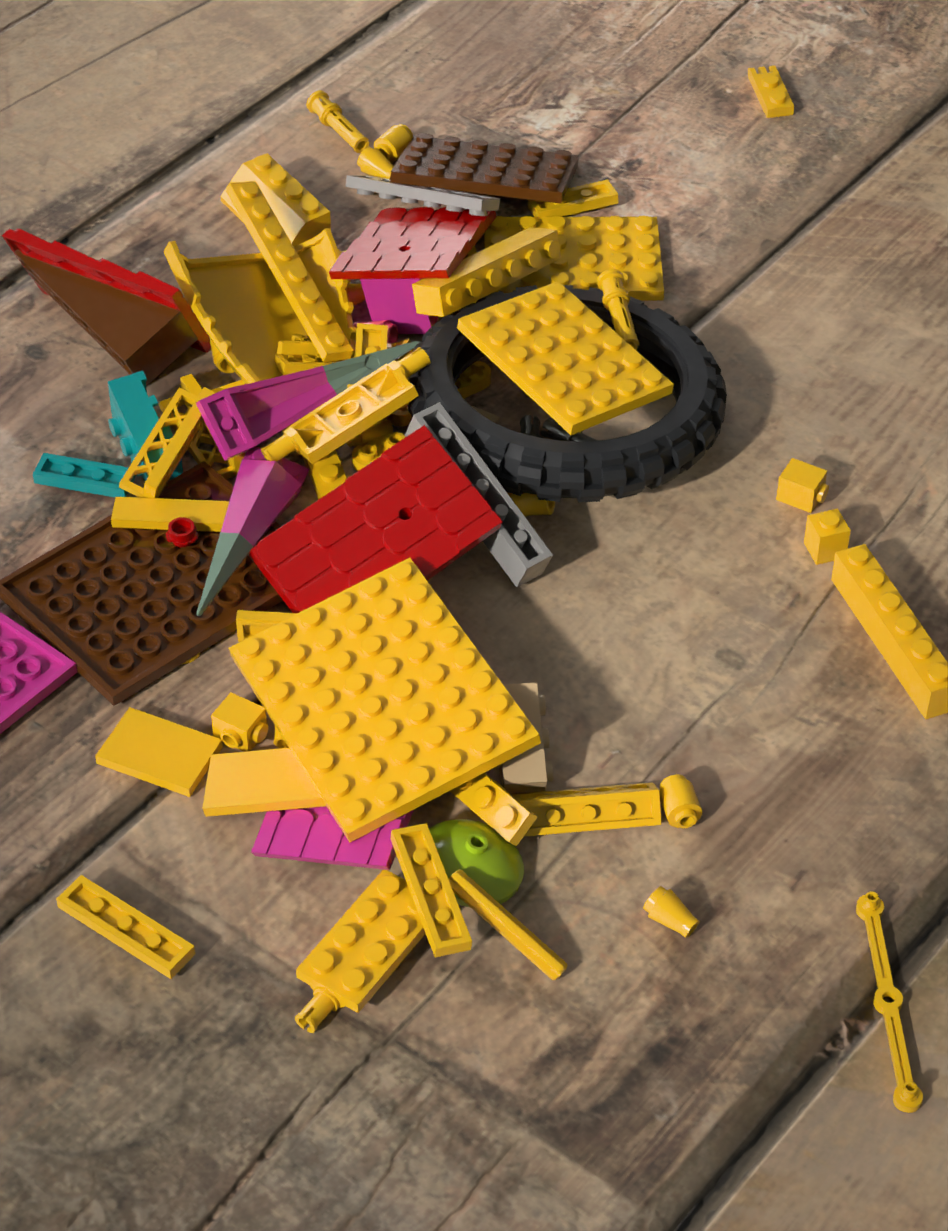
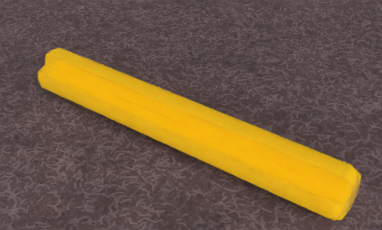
[449,869,568,981]

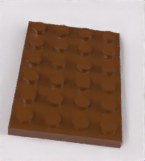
[390,133,579,204]

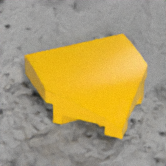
[275,333,340,375]

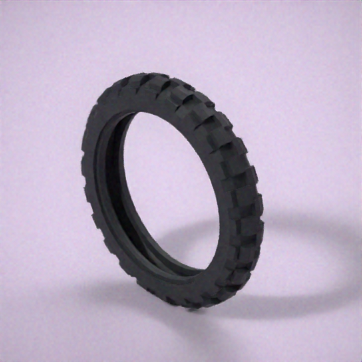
[407,285,727,503]

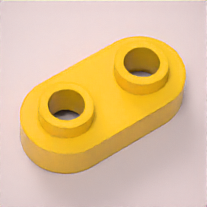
[352,432,406,471]

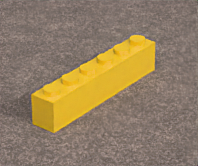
[412,227,561,317]
[831,544,948,720]

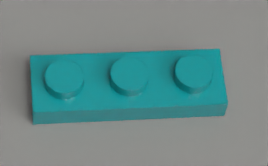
[33,453,136,497]

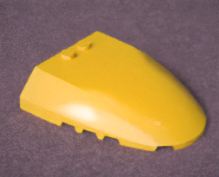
[164,228,356,384]

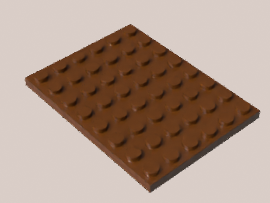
[0,461,283,706]

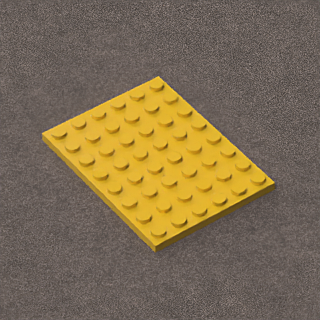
[229,558,541,843]

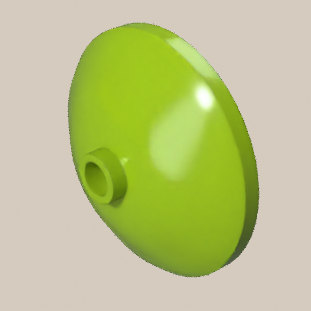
[429,819,524,907]

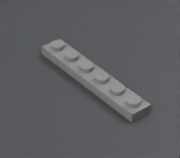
[346,175,500,216]

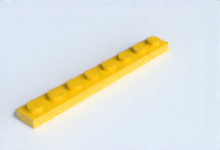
[226,181,354,362]

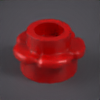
[166,517,198,548]

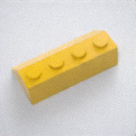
[220,153,331,247]

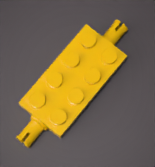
[261,347,431,465]
[295,870,426,1033]

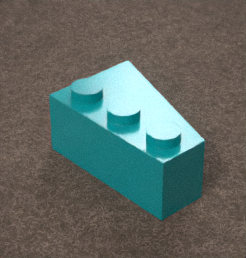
[108,371,183,481]

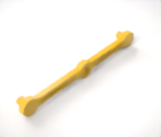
[856,891,923,1113]

